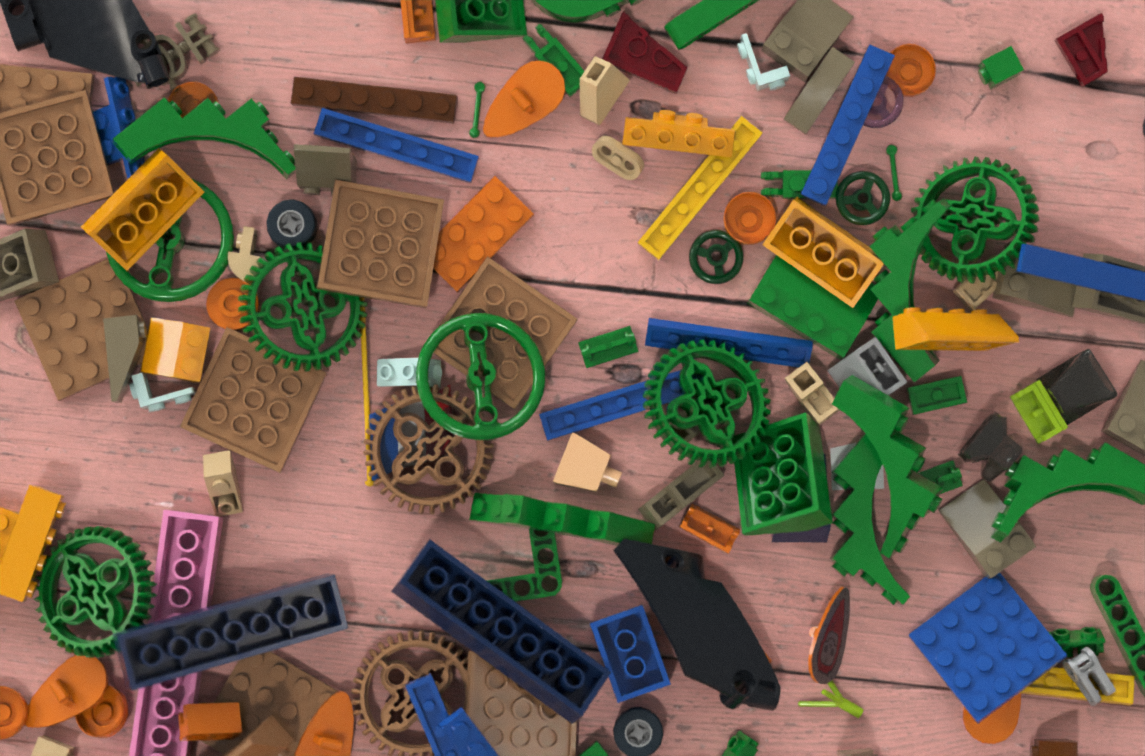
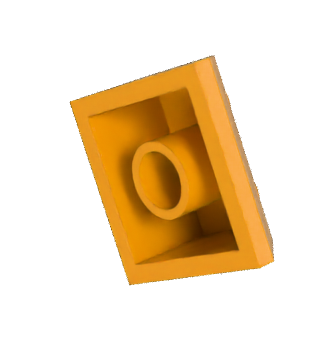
[140,318,210,383]

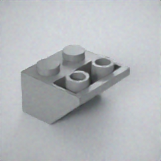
[827,337,907,395]

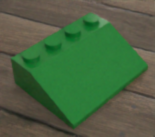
[435,0,527,43]
[747,255,878,360]
[731,412,833,536]

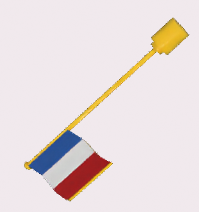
[359,297,453,487]

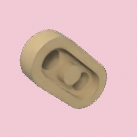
[592,136,644,180]

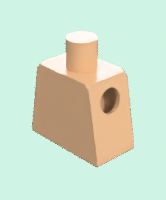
[553,432,622,492]

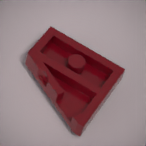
[1055,13,1108,87]

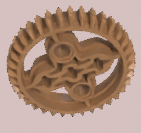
[363,384,494,514]
[351,630,468,756]

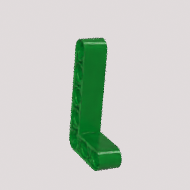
[664,0,759,50]
[487,529,562,602]
[1090,575,1145,697]

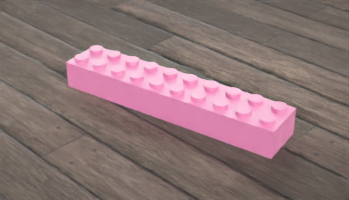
[129,510,223,756]

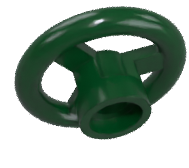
[835,171,890,225]
[689,230,744,284]

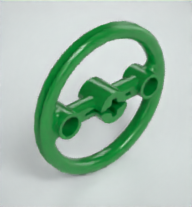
[106,179,234,302]
[416,313,545,440]

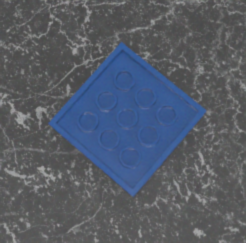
[909,572,1067,724]

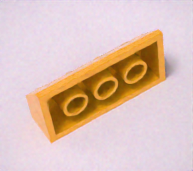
[81,148,204,271]
[762,197,884,308]
[893,307,1019,351]
[0,485,66,602]

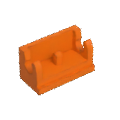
[401,0,436,44]
[679,503,740,554]
[179,702,242,742]

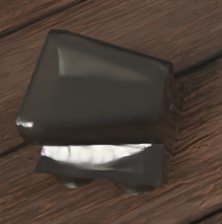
[1037,349,1117,425]
[958,412,1023,482]

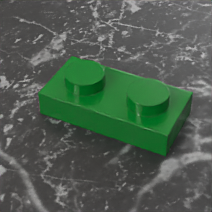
[906,376,967,415]

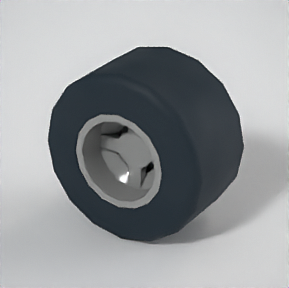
[266,199,318,251]
[613,707,663,756]

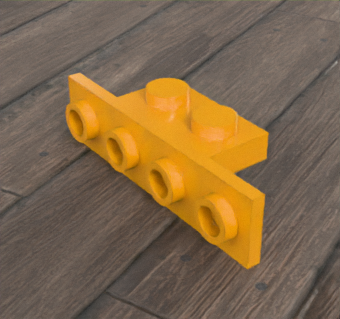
[622,110,735,157]

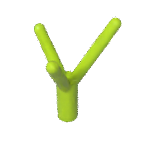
[798,681,864,718]

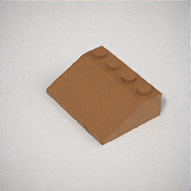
[223,714,294,756]

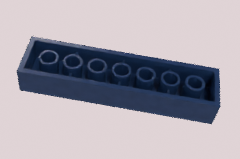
[391,539,611,724]
[112,573,348,691]

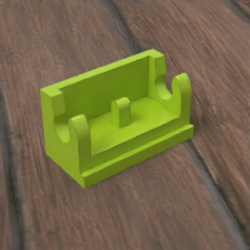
[1010,380,1068,444]

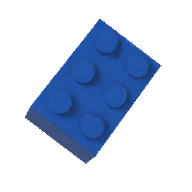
[590,605,671,703]

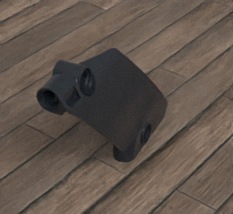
[0,0,170,89]
[613,539,781,711]

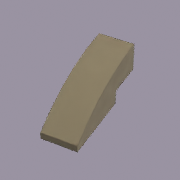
[783,47,855,135]
[638,462,724,531]

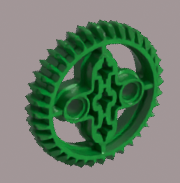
[909,156,1040,284]
[238,242,367,372]
[642,339,771,468]
[33,526,157,658]

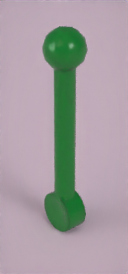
[469,82,485,138]
[886,145,902,201]

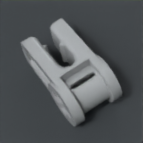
[1063,647,1116,706]

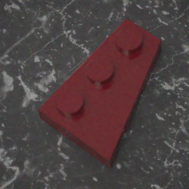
[602,11,688,94]

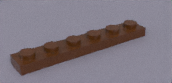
[291,77,457,124]

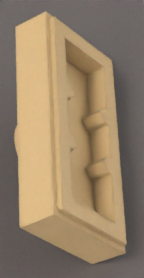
[953,254,998,311]

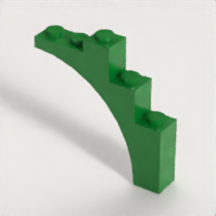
[113,97,296,179]
[869,198,951,383]
[832,375,943,559]
[830,433,910,605]
[991,442,1145,543]
[469,493,655,546]

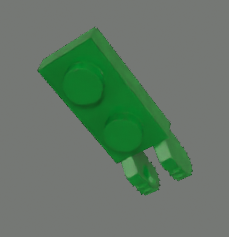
[522,24,584,97]
[761,170,838,199]

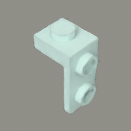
[737,33,790,91]
[377,358,442,388]
[129,373,196,412]

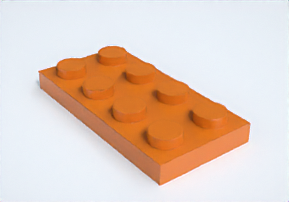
[433,176,534,293]

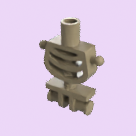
[135,13,220,92]

